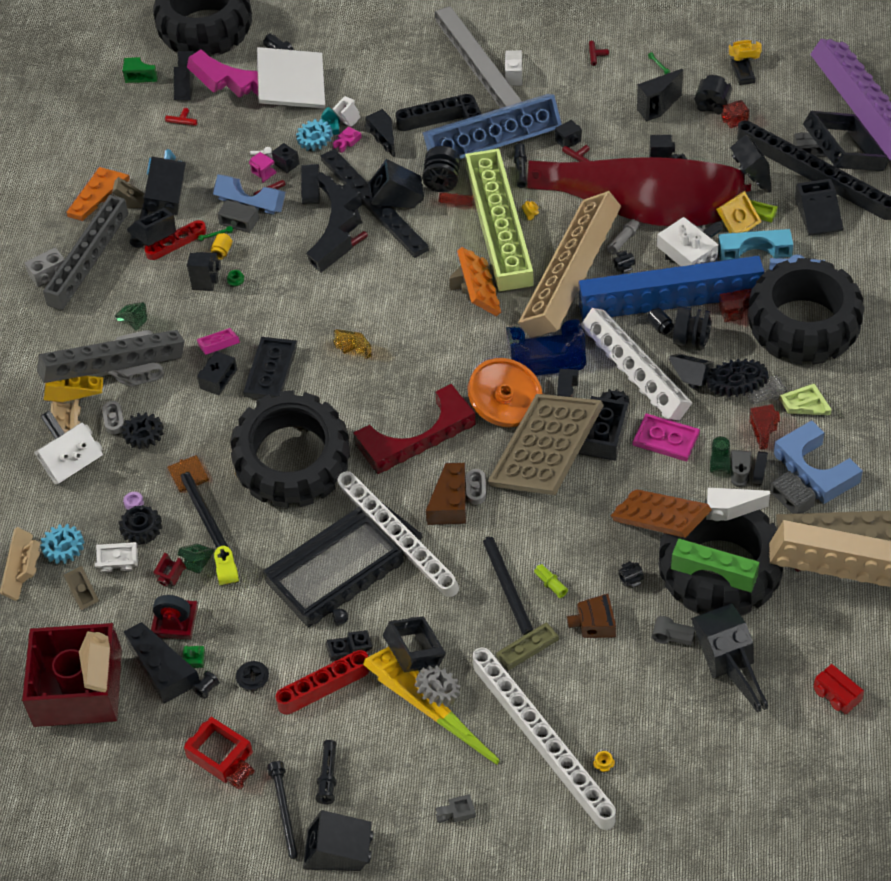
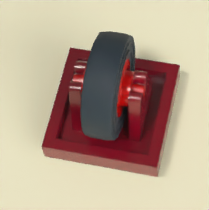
[151,595,199,640]

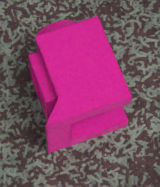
[249,152,276,183]

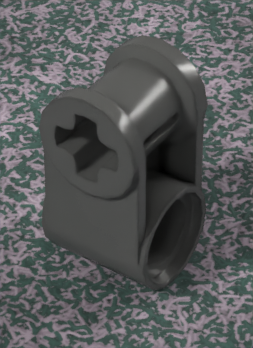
[730,450,751,487]

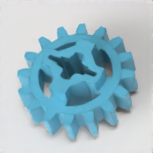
[296,119,333,151]
[40,524,84,564]

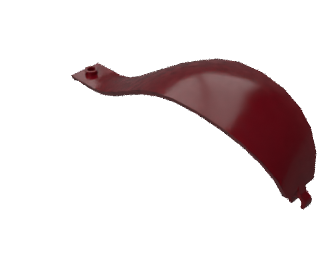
[527,157,752,226]

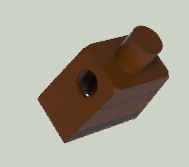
[566,594,616,638]

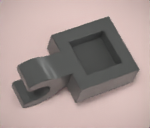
[435,794,476,823]

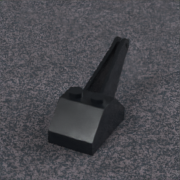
[691,604,768,713]

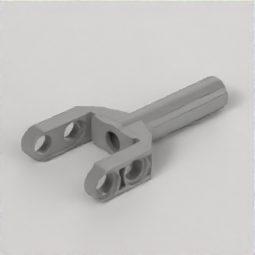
[86,330,164,387]

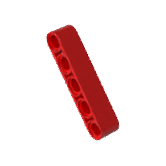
[275,650,370,715]

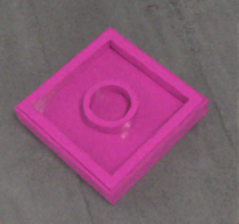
[197,328,240,355]

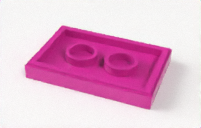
[632,413,700,462]

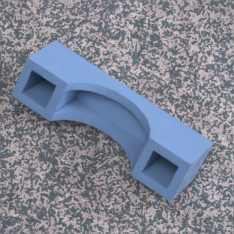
[213,174,286,214]

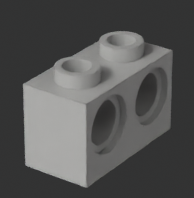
[24,247,65,287]

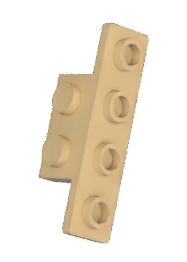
[50,398,81,433]
[0,527,40,601]

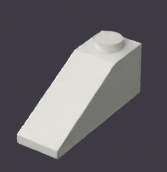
[505,50,522,86]
[706,488,770,521]

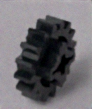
[122,412,164,449]

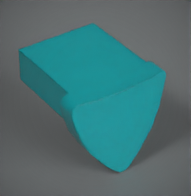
[320,107,340,135]

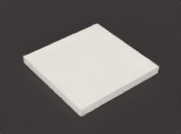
[257,47,325,108]

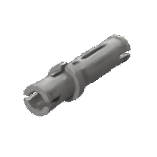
[607,219,642,255]

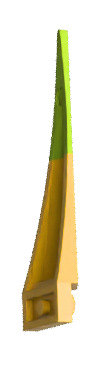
[363,646,499,765]

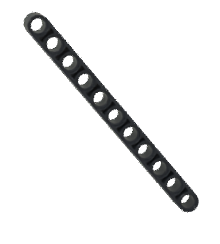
[737,120,891,220]

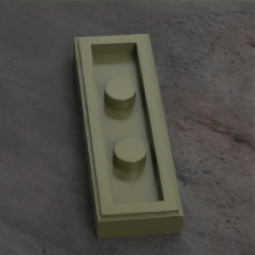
[496,622,559,671]

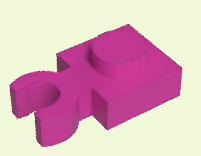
[333,126,362,153]

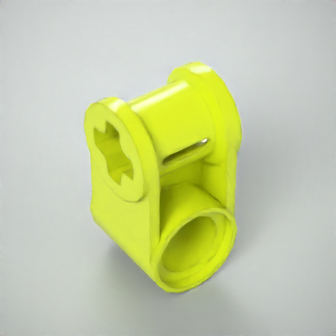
[214,546,239,586]

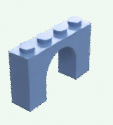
[774,421,863,504]

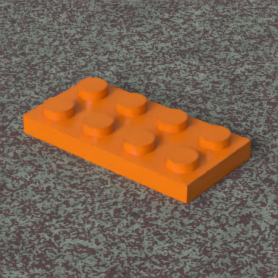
[457,247,501,316]

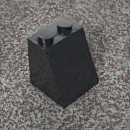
[143,156,186,215]
[368,159,424,208]
[303,810,373,871]

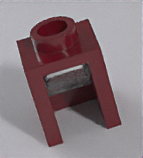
[153,552,187,587]

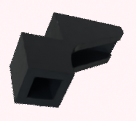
[174,51,196,100]

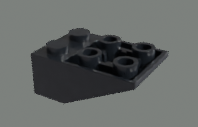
[637,69,683,122]
[730,134,771,193]
[795,179,844,236]

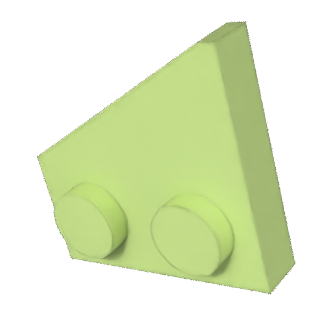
[779,384,831,415]

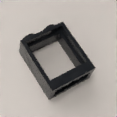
[383,616,446,673]

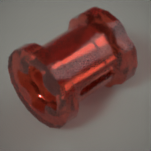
[227,760,255,790]

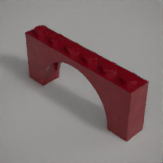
[353,384,476,474]

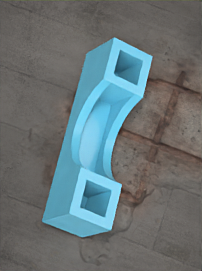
[718,229,793,261]

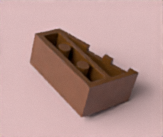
[425,463,466,525]

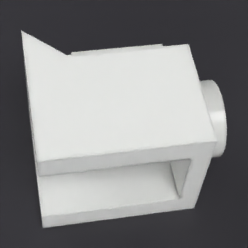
[333,96,361,127]

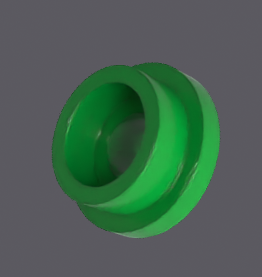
[227,270,245,286]

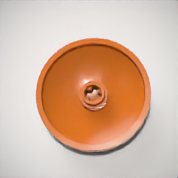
[468,358,543,427]

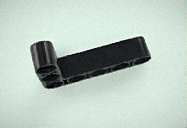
[395,94,482,131]

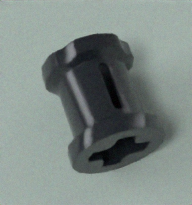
[192,671,220,699]

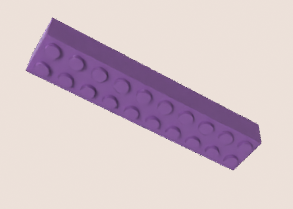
[810,39,891,160]

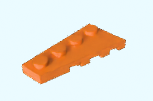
[66,167,130,221]

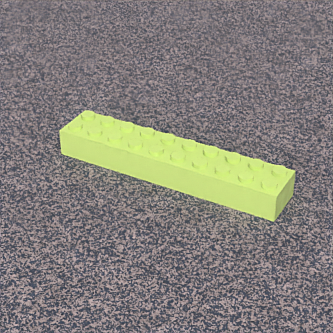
[465,149,534,292]

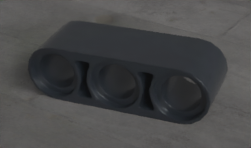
[301,164,320,205]

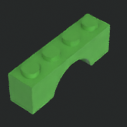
[671,539,759,593]

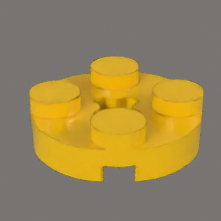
[729,40,762,61]

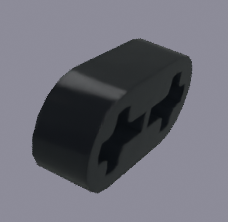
[752,451,768,485]

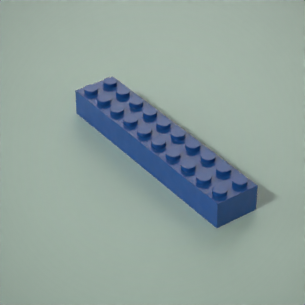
[579,256,764,321]

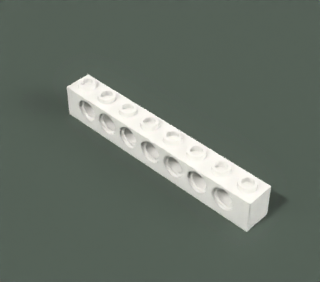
[581,308,692,420]

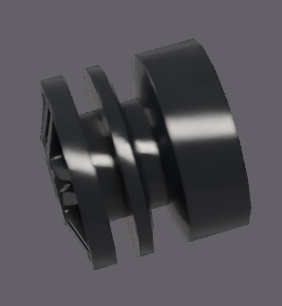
[422,146,461,192]
[673,306,712,349]

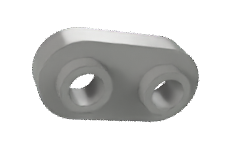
[102,401,125,434]
[466,469,486,505]

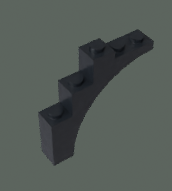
[306,172,362,273]

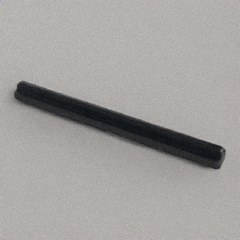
[180,472,229,561]
[483,536,533,635]

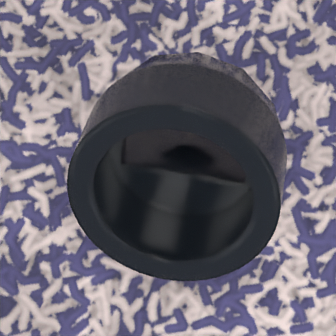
[332,609,348,626]

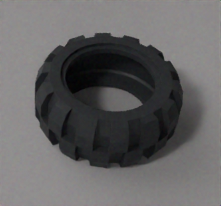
[230,390,350,508]

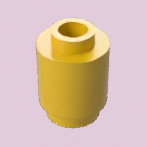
[210,233,233,260]

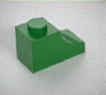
[122,57,158,83]

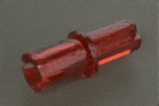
[439,192,473,207]

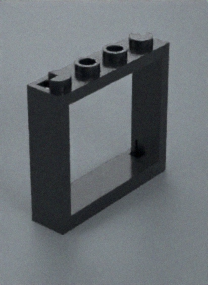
[803,111,890,171]

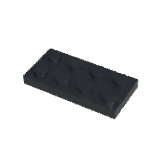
[243,337,297,399]

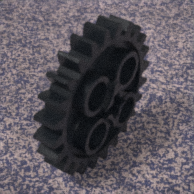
[706,358,769,397]

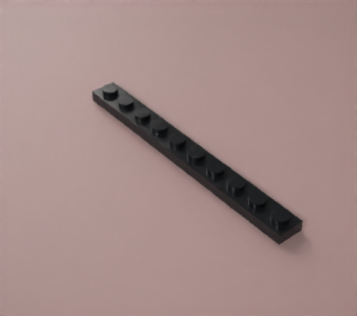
[320,148,429,258]

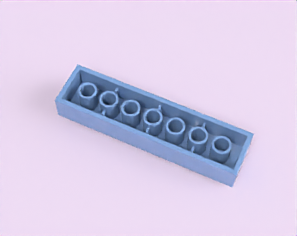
[422,94,562,159]

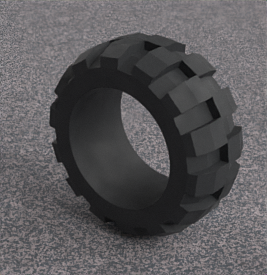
[153,0,252,57]
[748,258,865,365]
[658,499,784,616]

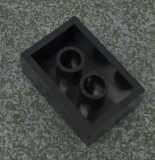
[578,396,629,461]

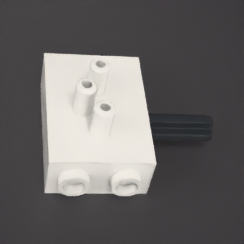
[657,217,724,266]
[34,411,103,484]

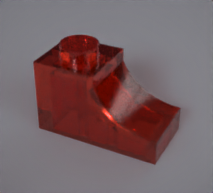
[719,289,752,322]
[749,404,780,450]

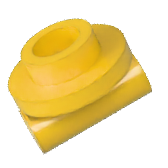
[521,201,539,220]

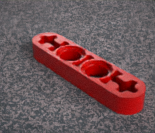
[144,220,207,260]

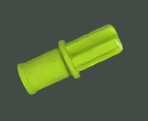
[534,564,568,598]

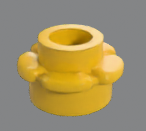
[593,751,615,772]

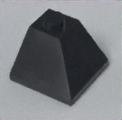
[669,353,714,389]

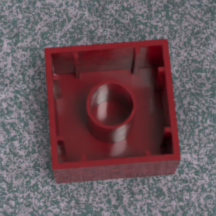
[22,623,122,727]

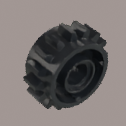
[119,505,163,545]

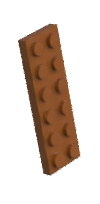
[610,489,712,538]

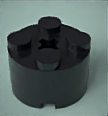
[694,75,732,115]

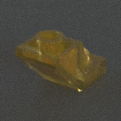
[333,329,372,359]

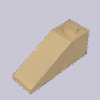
[79,631,110,692]

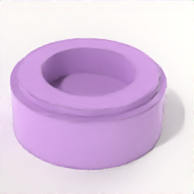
[123,492,144,510]

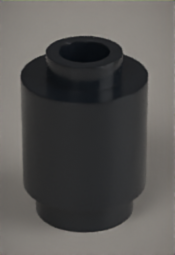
[647,308,674,335]

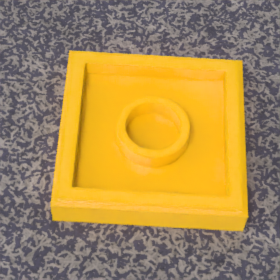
[716,191,762,233]

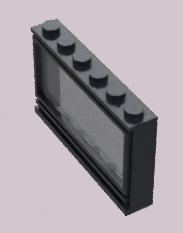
[263,507,404,628]

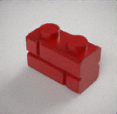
[813,664,864,714]

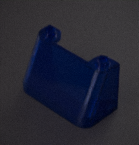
[506,319,586,376]

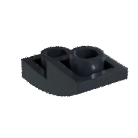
[326,630,373,661]

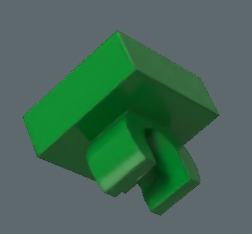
[182,646,205,668]

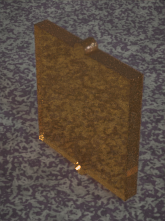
[167,455,209,492]

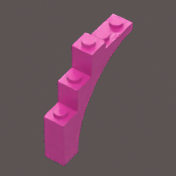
[187,50,258,98]

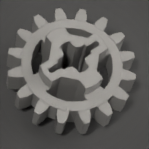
[415,666,461,707]

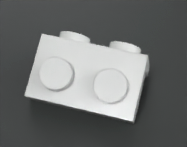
[95,542,138,572]

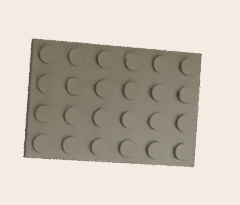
[487,394,604,495]

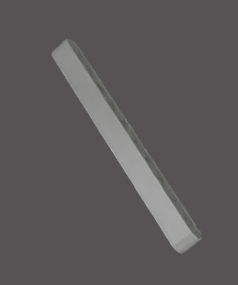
[434,6,522,109]

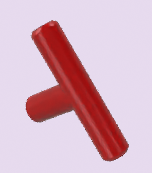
[165,108,198,126]

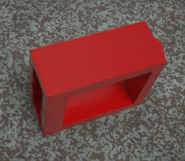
[184,716,253,783]

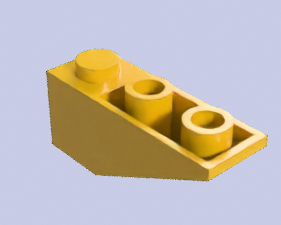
[44,376,103,402]

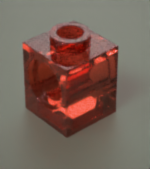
[721,100,749,129]

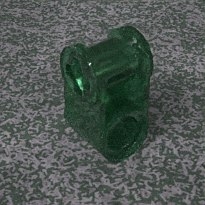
[710,436,730,474]

